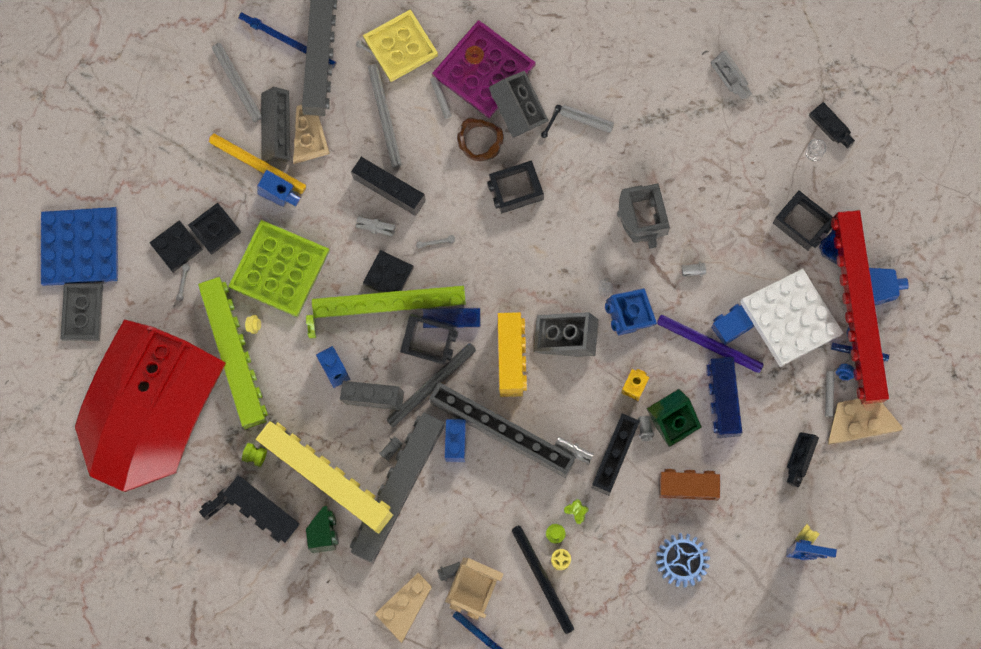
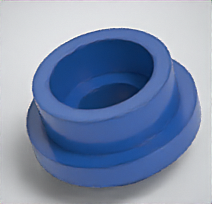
[836,364,854,381]

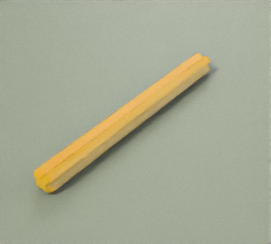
[209,133,306,194]

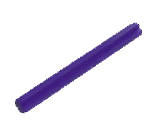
[657,315,764,373]

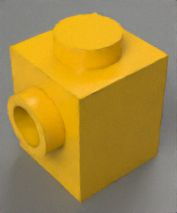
[621,369,649,401]

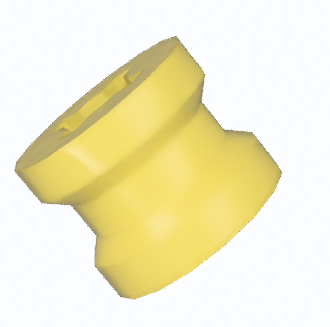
[795,524,820,545]
[551,549,571,570]

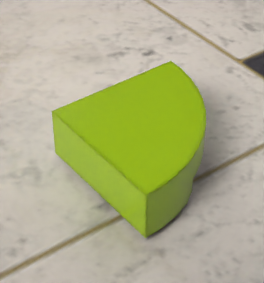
[306,315,316,338]

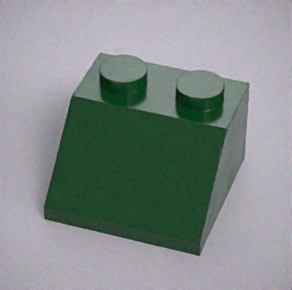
[646,389,702,447]

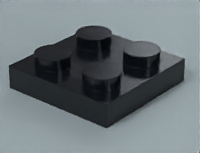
[188,203,241,255]
[149,220,203,273]
[363,250,414,293]

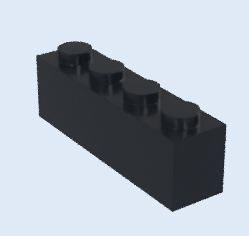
[351,156,426,216]
[591,413,640,496]
[222,474,300,543]

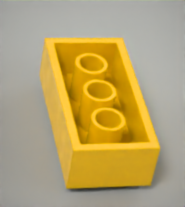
[498,312,527,397]

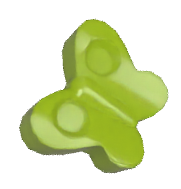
[564,499,589,524]

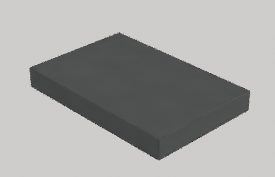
[60,284,103,341]

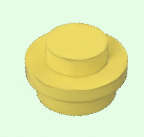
[245,315,261,334]

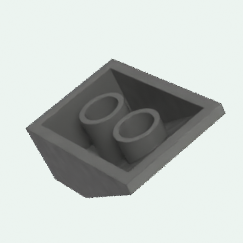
[534,312,599,357]

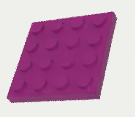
[432,20,536,119]

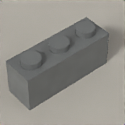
[340,381,404,410]

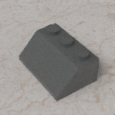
[489,71,549,138]

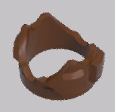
[457,118,504,162]

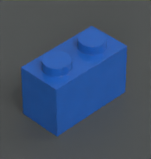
[711,304,755,345]
[445,419,466,462]

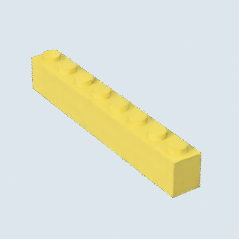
[255,421,393,534]

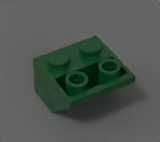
[306,506,339,553]

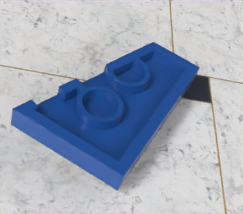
[786,540,837,560]

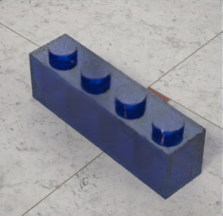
[706,357,743,438]

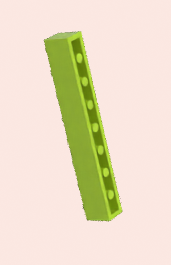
[198,277,268,430]

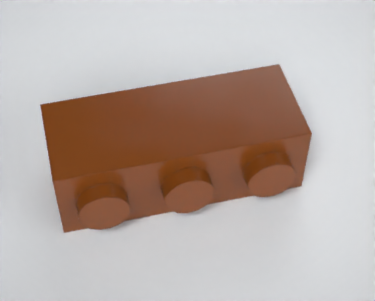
[659,469,720,501]

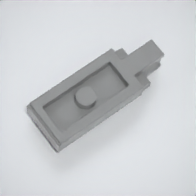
[710,50,752,99]

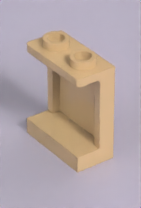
[445,558,503,620]

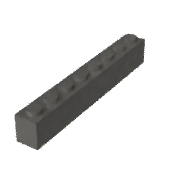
[302,0,337,116]
[429,382,576,478]
[350,412,445,564]

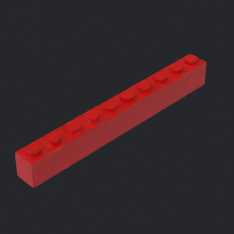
[831,210,889,405]

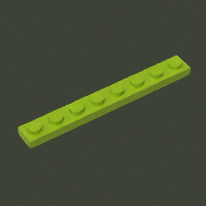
[311,285,466,318]

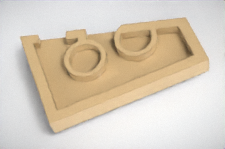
[293,105,330,164]
[375,573,432,643]

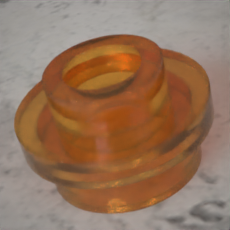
[465,46,484,64]

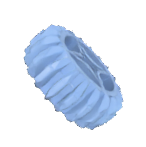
[656,533,710,588]

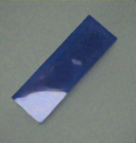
[423,307,481,328]

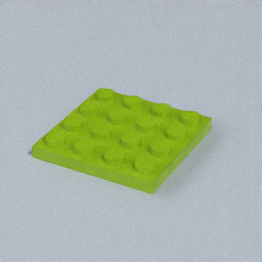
[228,220,330,318]

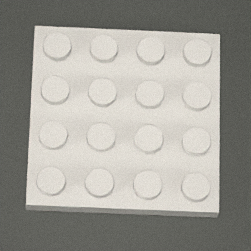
[740,269,843,367]

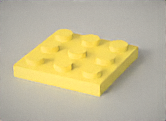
[363,9,438,82]

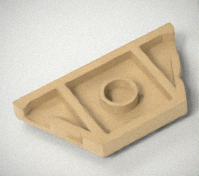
[828,399,903,445]

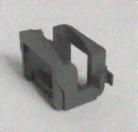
[617,183,670,249]

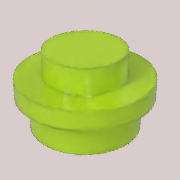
[546,524,566,544]

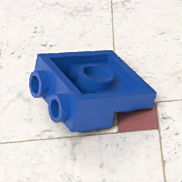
[605,288,657,336]

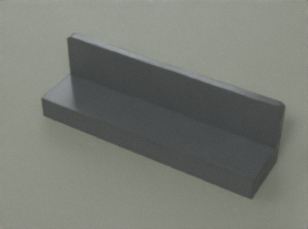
[261,87,290,162]

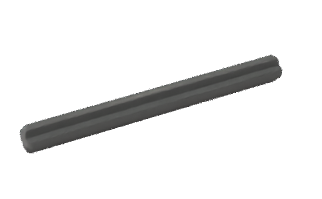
[387,343,476,427]

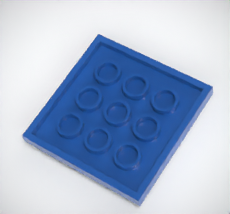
[41,207,118,286]

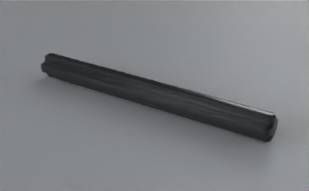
[512,525,574,634]

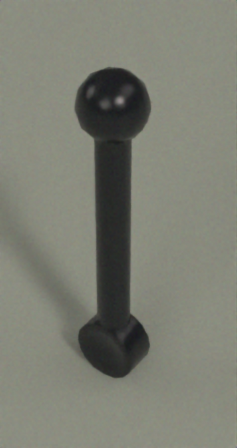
[541,105,562,138]

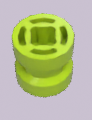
[241,443,267,467]

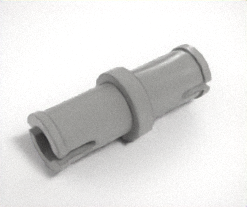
[356,216,396,236]
[554,437,594,465]

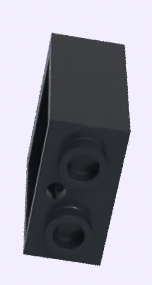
[487,160,544,214]
[773,190,833,251]
[400,313,458,365]

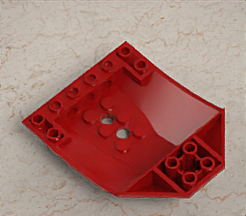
[75,319,226,492]

